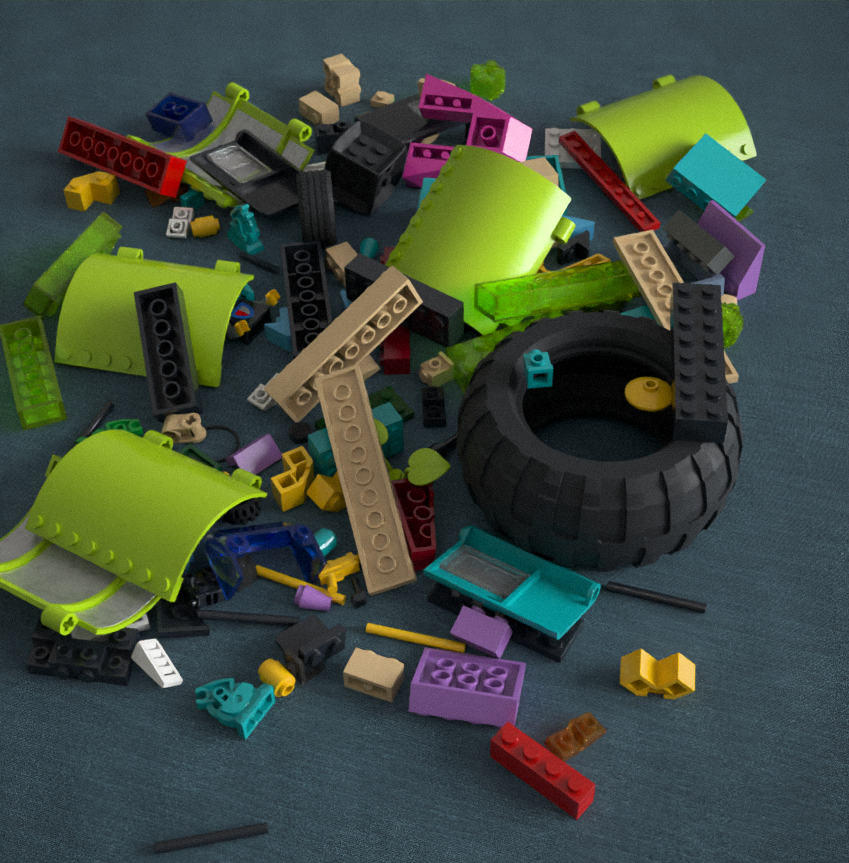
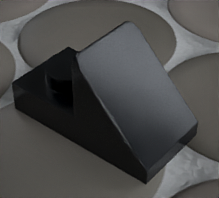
[556,230,590,266]

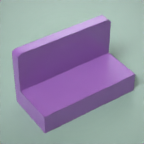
[225,433,282,475]

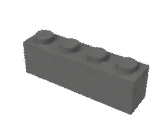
[662,210,735,275]

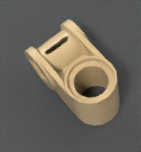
[161,413,207,444]

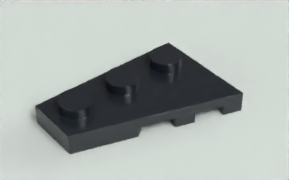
[156,588,210,639]

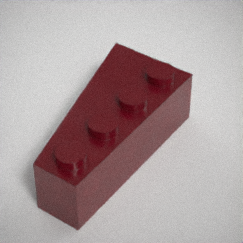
[391,479,436,571]

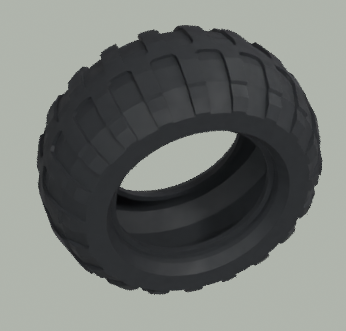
[457,310,744,572]

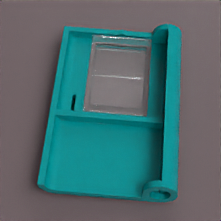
[424,524,601,640]

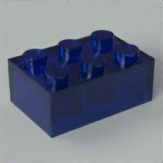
[145,92,213,142]

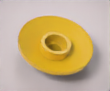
[625,377,672,411]

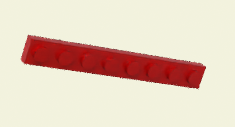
[559,130,660,232]

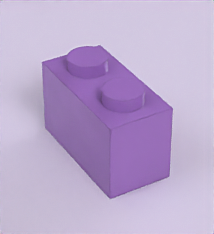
[450,606,513,659]

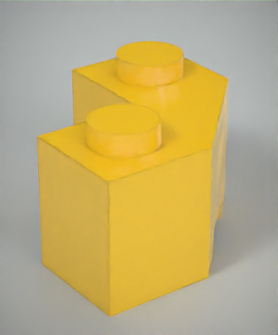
[63,171,120,212]
[271,446,315,512]
[306,471,347,512]
[620,649,695,699]

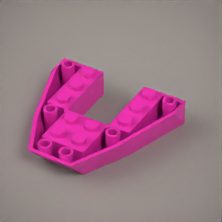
[403,74,532,188]

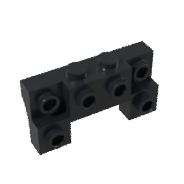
[25,617,140,686]

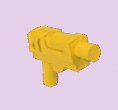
[313,552,361,594]

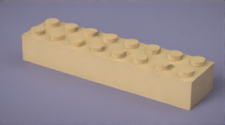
[264,266,423,423]

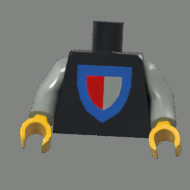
[226,289,281,345]

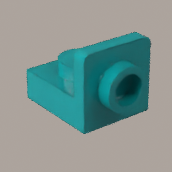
[180,184,205,210]

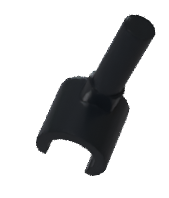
[350,578,367,609]

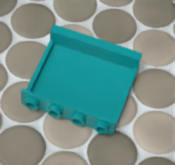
[665,133,766,218]

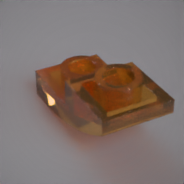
[145,182,189,208]
[545,711,606,762]

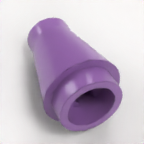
[294,585,333,612]

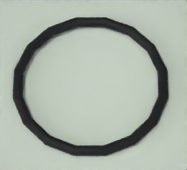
[189,425,240,463]

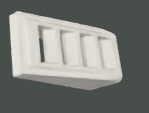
[131,639,183,688]

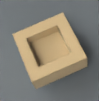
[370,91,394,108]

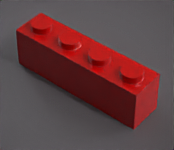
[490,722,596,820]

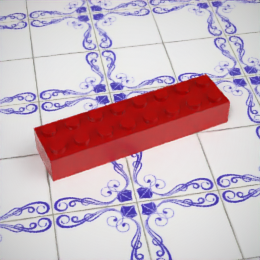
[58,116,187,198]

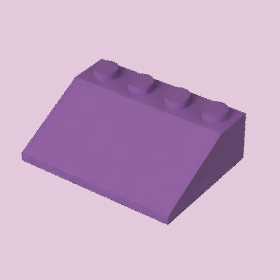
[697,200,765,300]
[408,647,526,728]

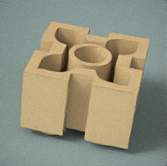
[323,53,361,107]

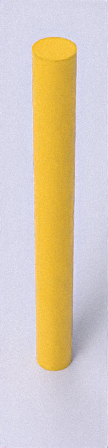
[254,565,346,605]
[366,623,466,653]

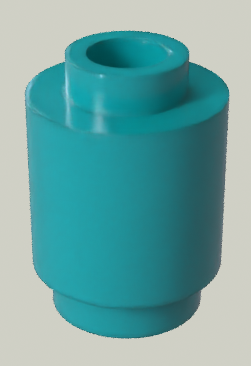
[301,528,337,563]

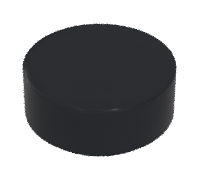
[289,422,312,444]

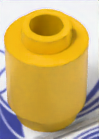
[190,215,220,238]
[258,659,295,697]

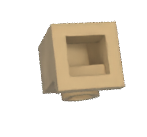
[419,351,454,387]

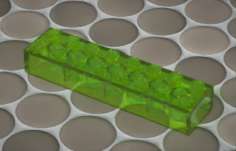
[474,260,641,323]

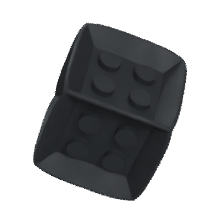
[324,121,407,215]

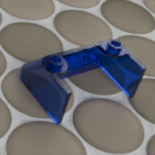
[203,522,327,600]

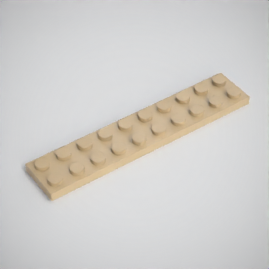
[613,230,739,383]
[315,364,417,596]

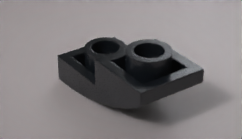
[422,386,446,426]

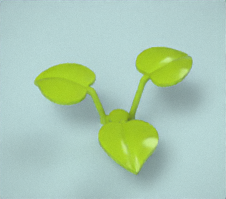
[374,419,451,486]

